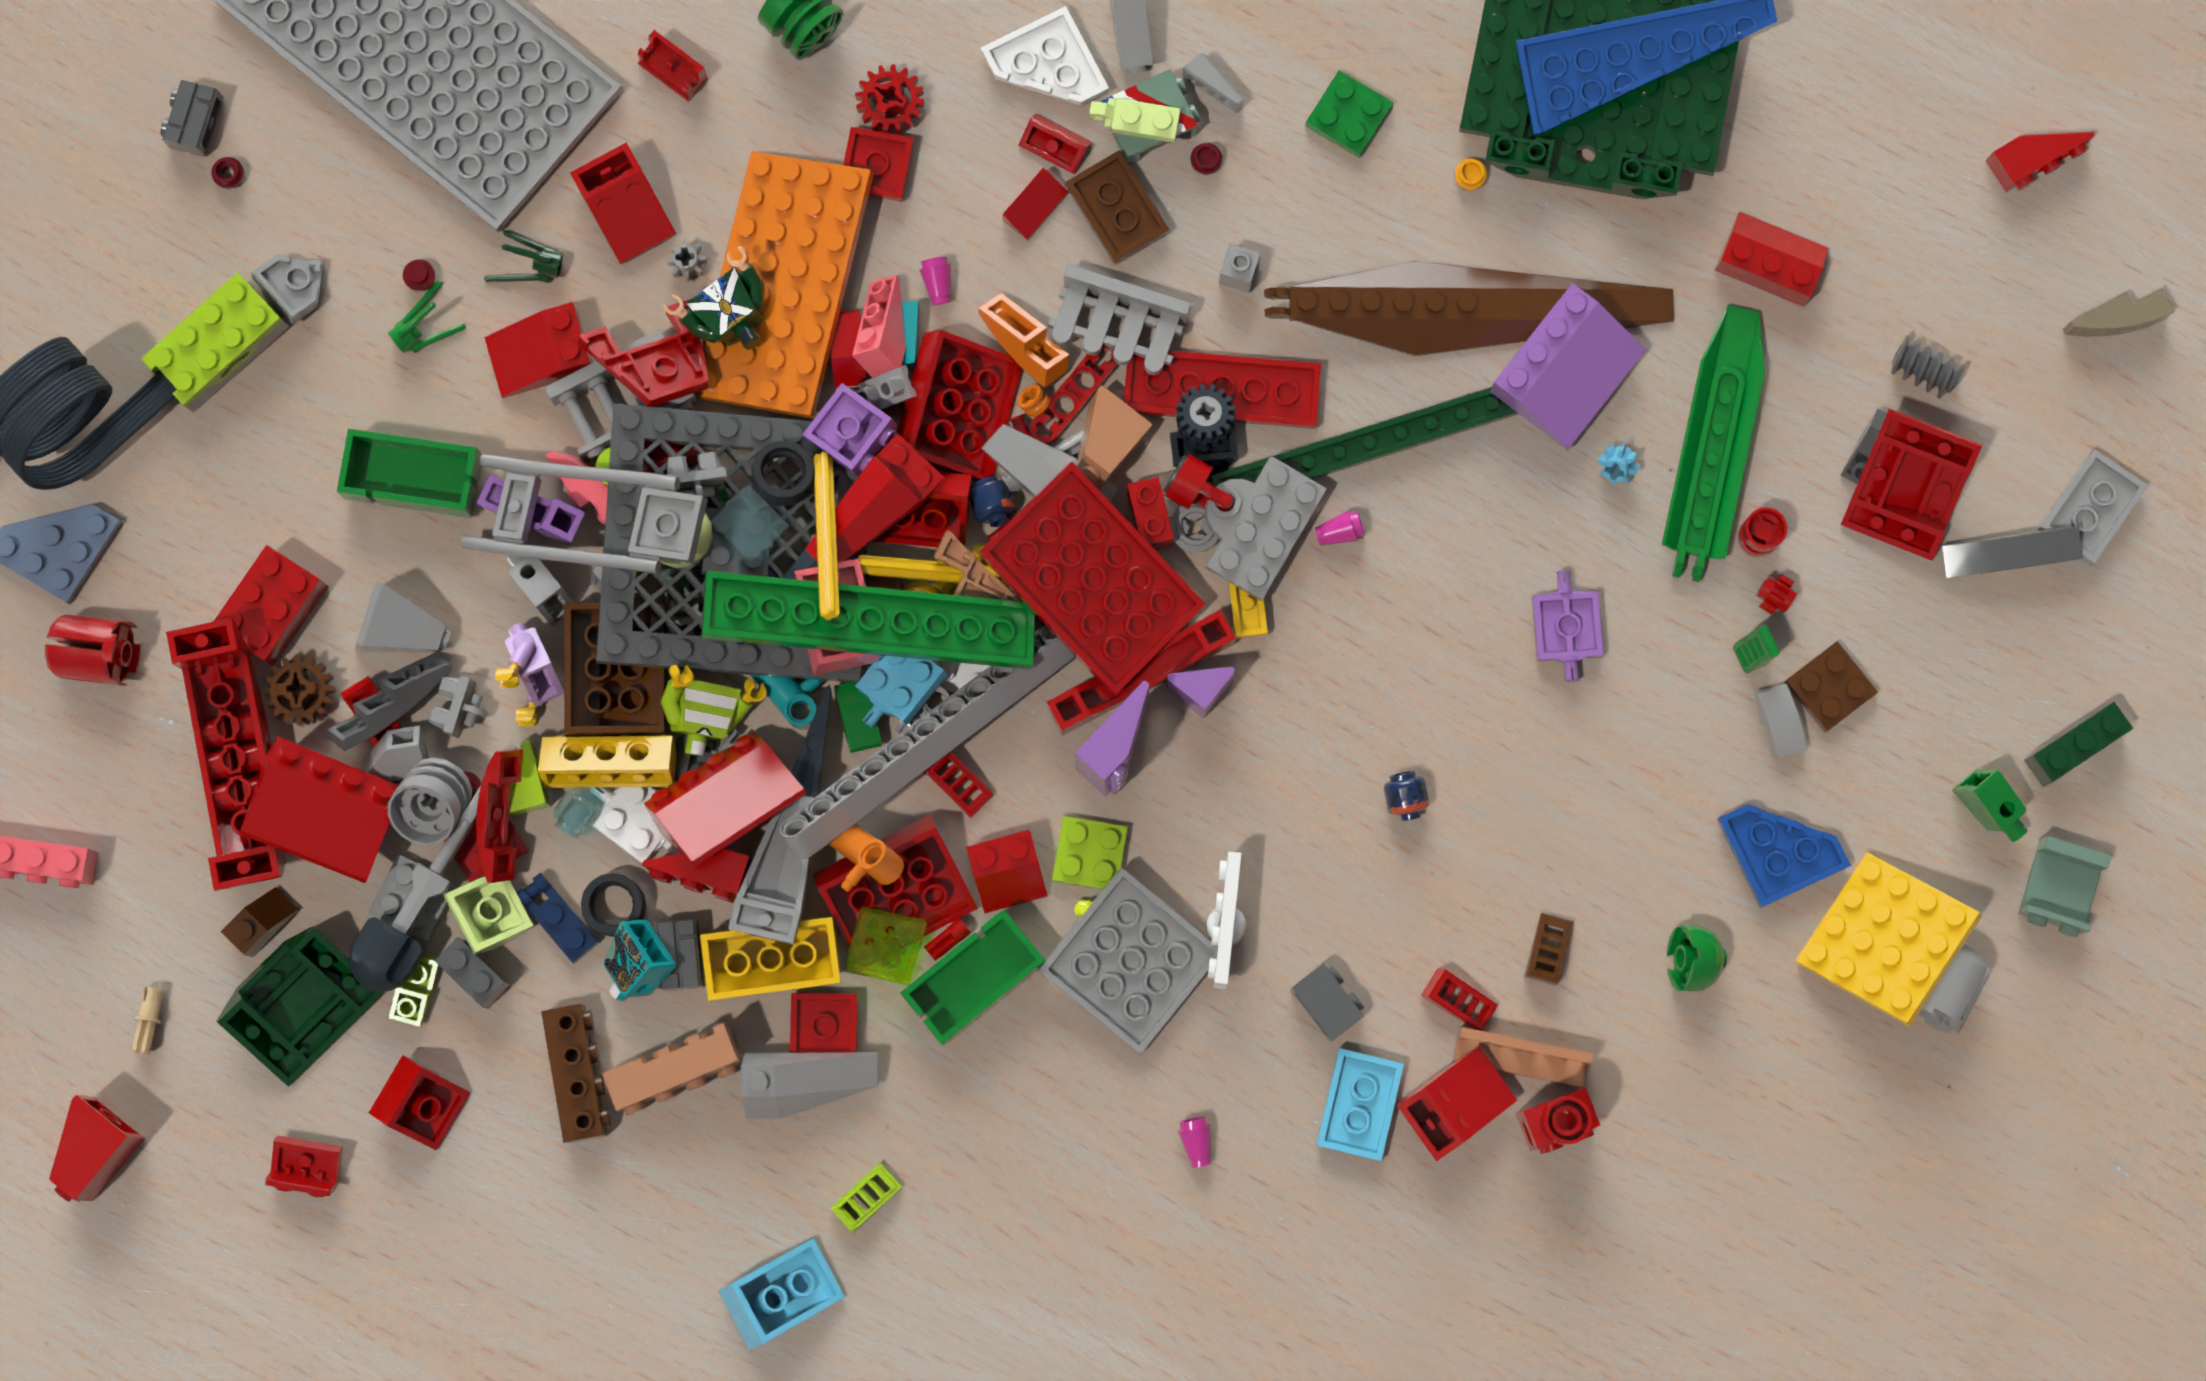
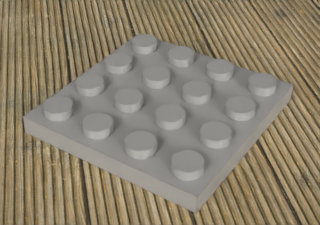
[1037,868,1217,1055]

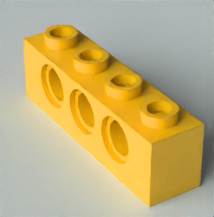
[538,734,677,788]

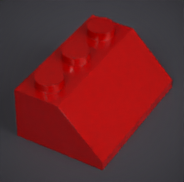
[1714,212,1828,307]
[873,472,972,548]

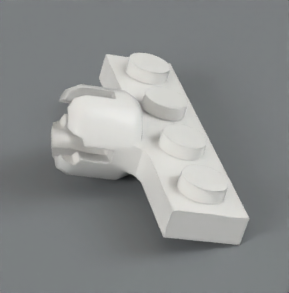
[1206,851,1246,989]

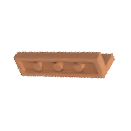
[1452,1027,1593,1088]

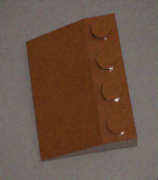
[564,602,664,737]

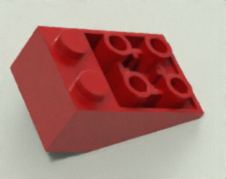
[570,142,677,265]
[642,848,753,903]
[1397,1046,1518,1162]

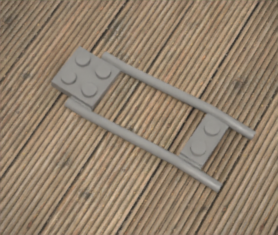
[461,454,708,574]

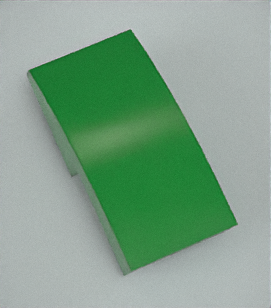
[834,682,882,753]

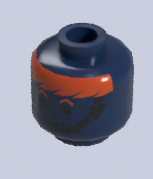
[970,476,1016,527]
[1384,771,1429,821]

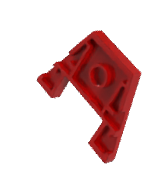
[578,298,709,407]

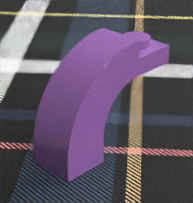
[475,474,585,543]

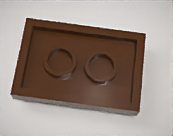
[1065,150,1170,265]

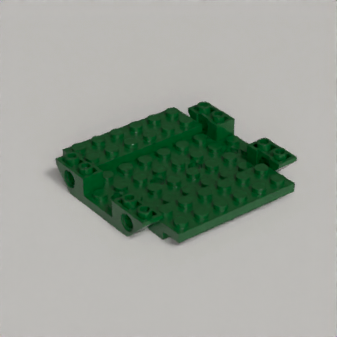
[1459,0,1739,199]

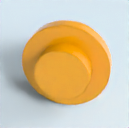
[1454,158,1487,191]

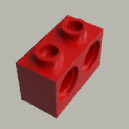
[1127,477,1174,550]

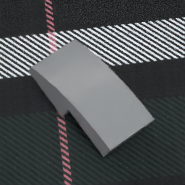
[1755,684,1808,759]

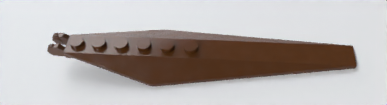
[1264,261,1674,356]

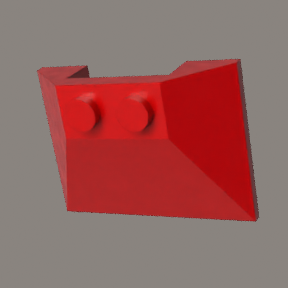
[1840,409,1982,561]

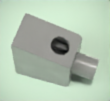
[507,555,575,626]

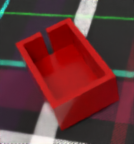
[213,545,328,666]

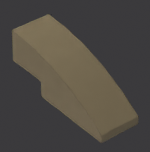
[2063,289,2175,337]

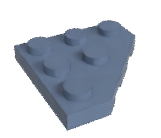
[0,504,122,605]

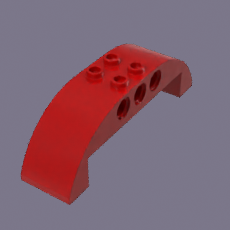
[166,618,286,891]

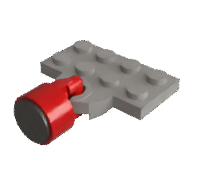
[1163,454,1327,601]

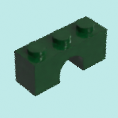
[2024,701,2134,787]

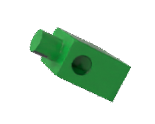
[1952,769,2028,842]

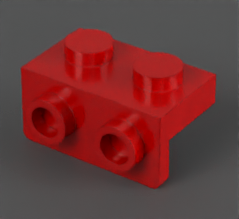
[265,1135,343,1197]

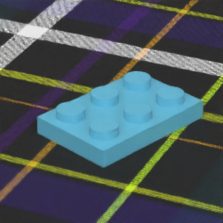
[1316,1048,1404,1162]

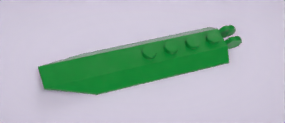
[1661,305,1765,582]

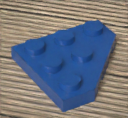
[1717,804,1851,908]

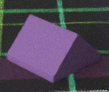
[1167,666,1234,718]

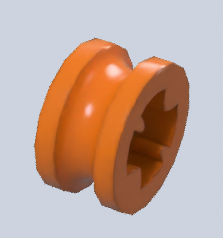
[1017,384,1050,417]

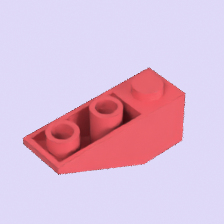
[852,275,906,378]

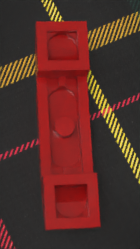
[476,749,523,883]

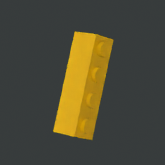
[700,917,841,1001]

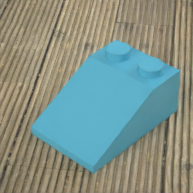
[718,1238,845,1350]

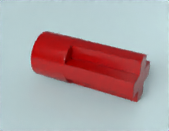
[924,918,971,961]

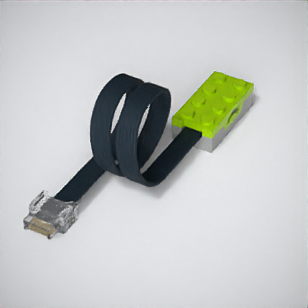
[0,272,289,490]

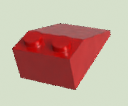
[484,302,593,399]

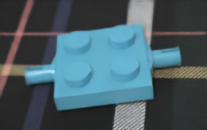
[855,655,948,728]

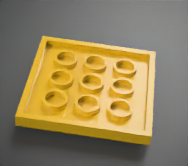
[1795,852,1982,1027]

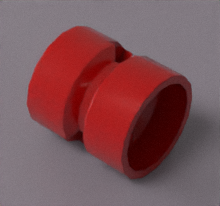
[1738,507,1788,557]

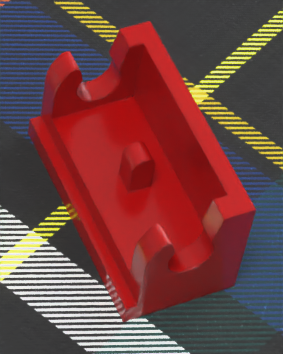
[637,30,708,102]

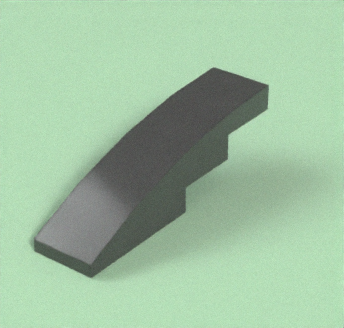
[1942,526,2083,578]
[327,652,452,751]

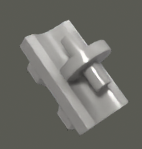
[855,365,917,410]
[666,452,727,497]
[429,675,488,738]

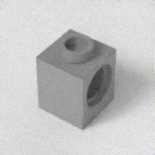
[1219,244,1260,293]

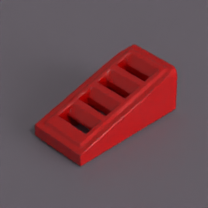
[924,751,994,818]
[1421,968,1498,1031]

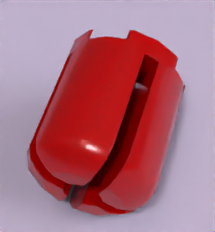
[45,614,141,686]

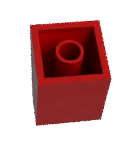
[49,1095,145,1202]

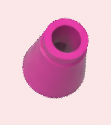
[919,257,951,305]
[1315,510,1365,546]
[1178,1116,1211,1168]

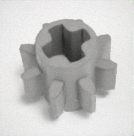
[666,240,708,282]

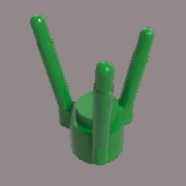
[388,281,465,353]

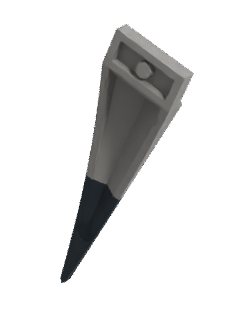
[728,685,832,945]

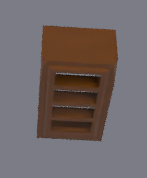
[1524,913,1573,986]

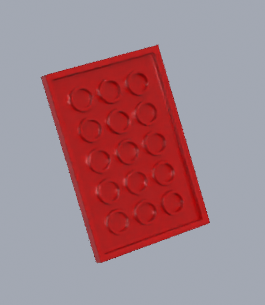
[978,462,1206,695]

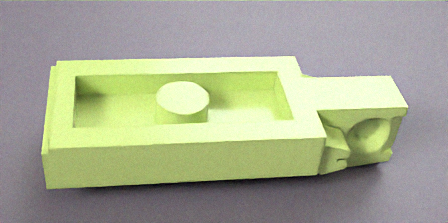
[1089,98,1180,143]

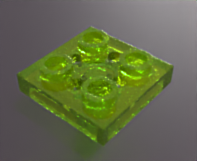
[844,907,927,985]

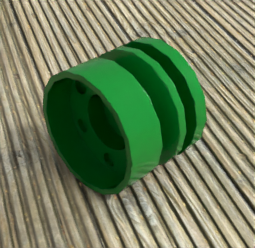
[758,0,844,60]

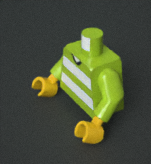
[661,665,767,756]

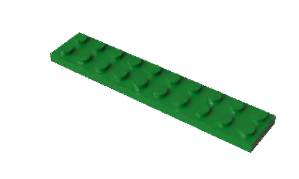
[701,571,1035,669]

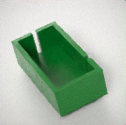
[337,429,482,518]
[900,909,1045,1047]

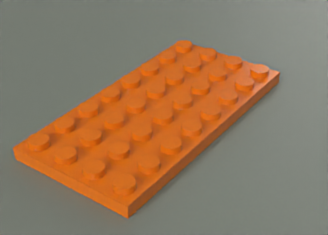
[694,151,874,419]

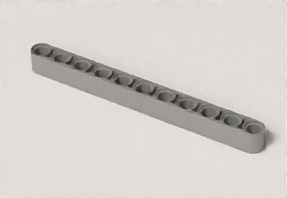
[780,625,1075,859]

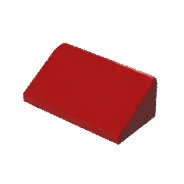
[1018,114,1092,174]
[1002,168,1068,241]

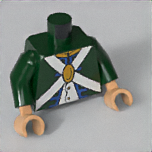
[663,246,765,350]

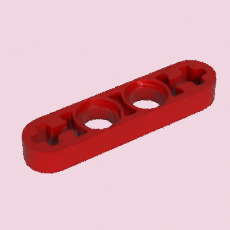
[1029,345,1118,445]

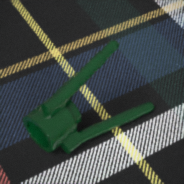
[484,230,563,283]

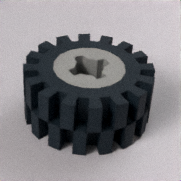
[1176,384,1235,448]

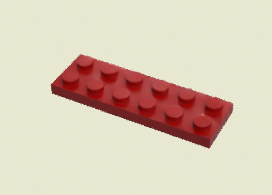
[1123,351,1321,429]

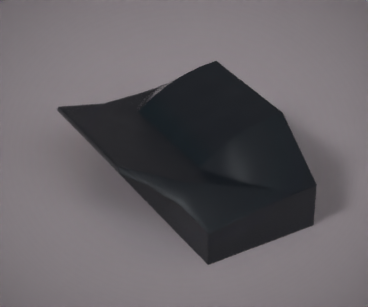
[1170,426,1238,482]

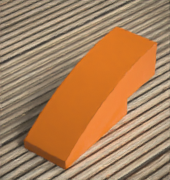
[978,293,1069,388]

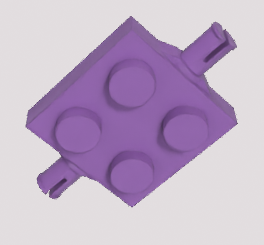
[1532,570,1603,682]

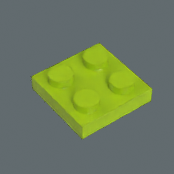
[1052,816,1128,890]

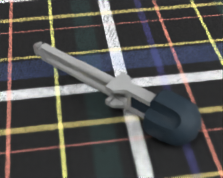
[349,743,517,992]

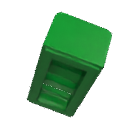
[1733,625,1780,673]

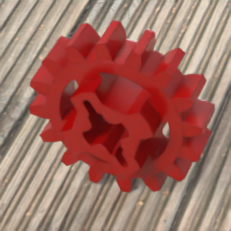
[855,64,925,134]

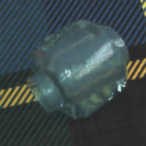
[552,788,602,839]

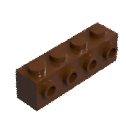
[541,1004,611,1144]

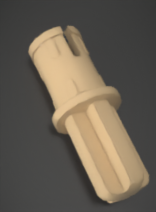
[132,987,165,1055]

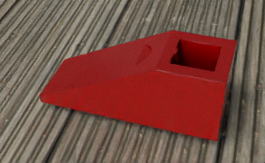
[1986,132,2095,193]

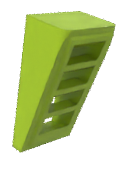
[830,1163,902,1233]

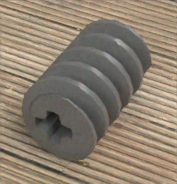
[1891,335,1965,399]

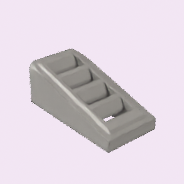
[1183,53,1243,113]

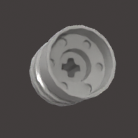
[387,758,472,846]

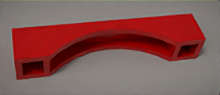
[1046,610,1236,736]

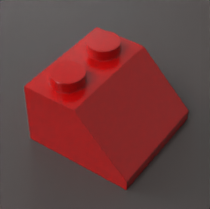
[966,829,1048,914]
[368,1055,470,1150]

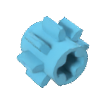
[1597,443,1640,485]

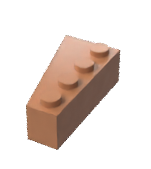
[602,1023,743,1115]

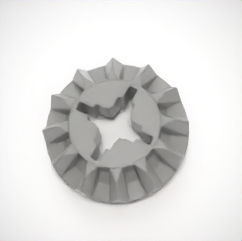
[1170,502,1218,553]

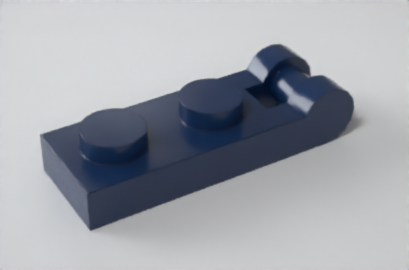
[516,873,599,964]

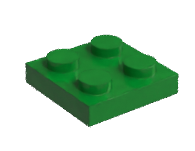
[1305,70,1393,158]

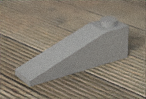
[981,424,1118,502]
[741,1052,879,1119]

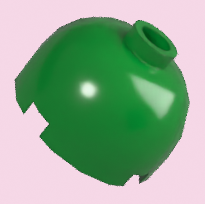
[1667,925,1727,991]

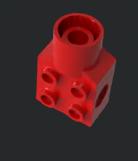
[1516,1088,1601,1154]

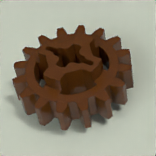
[262,655,337,727]

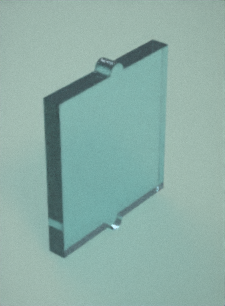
[710,485,789,563]

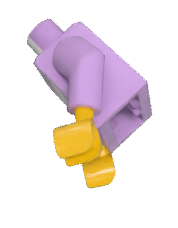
[495,623,564,727]

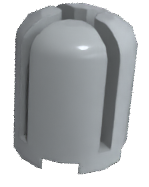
[1918,945,1989,1034]

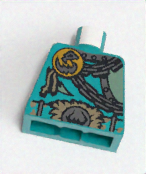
[604,920,676,1001]

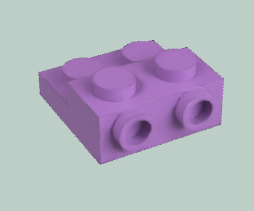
[802,383,898,477]

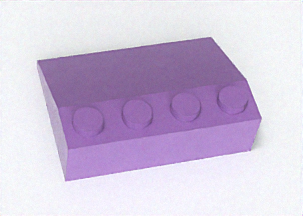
[1490,283,1646,450]
[1075,680,1149,796]

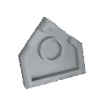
[251,255,323,324]

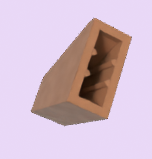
[1076,385,1153,489]

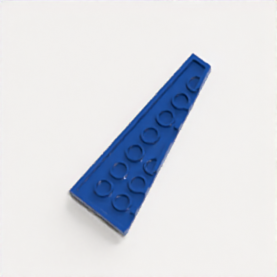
[1516,0,1777,136]

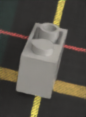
[362,725,429,782]

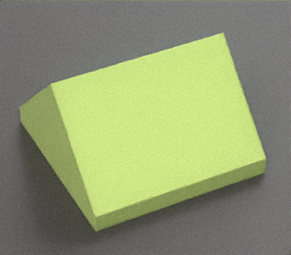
[444,876,533,954]

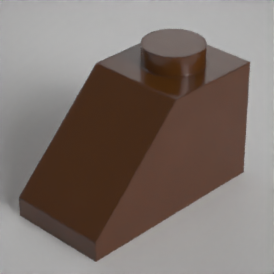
[221,887,300,957]

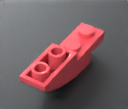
[545,451,608,525]

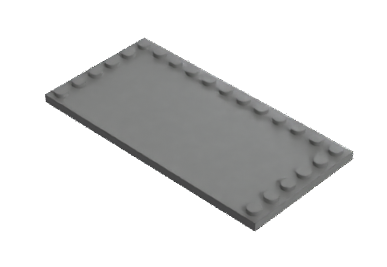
[212,0,623,233]

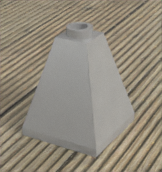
[355,581,451,652]

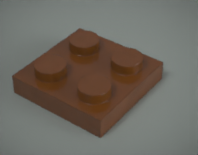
[1784,641,1878,733]

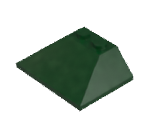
[216,926,384,1087]

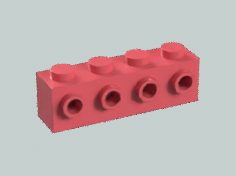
[0,836,98,889]

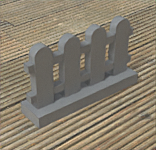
[1048,264,1191,375]

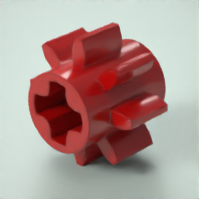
[1756,573,1797,615]

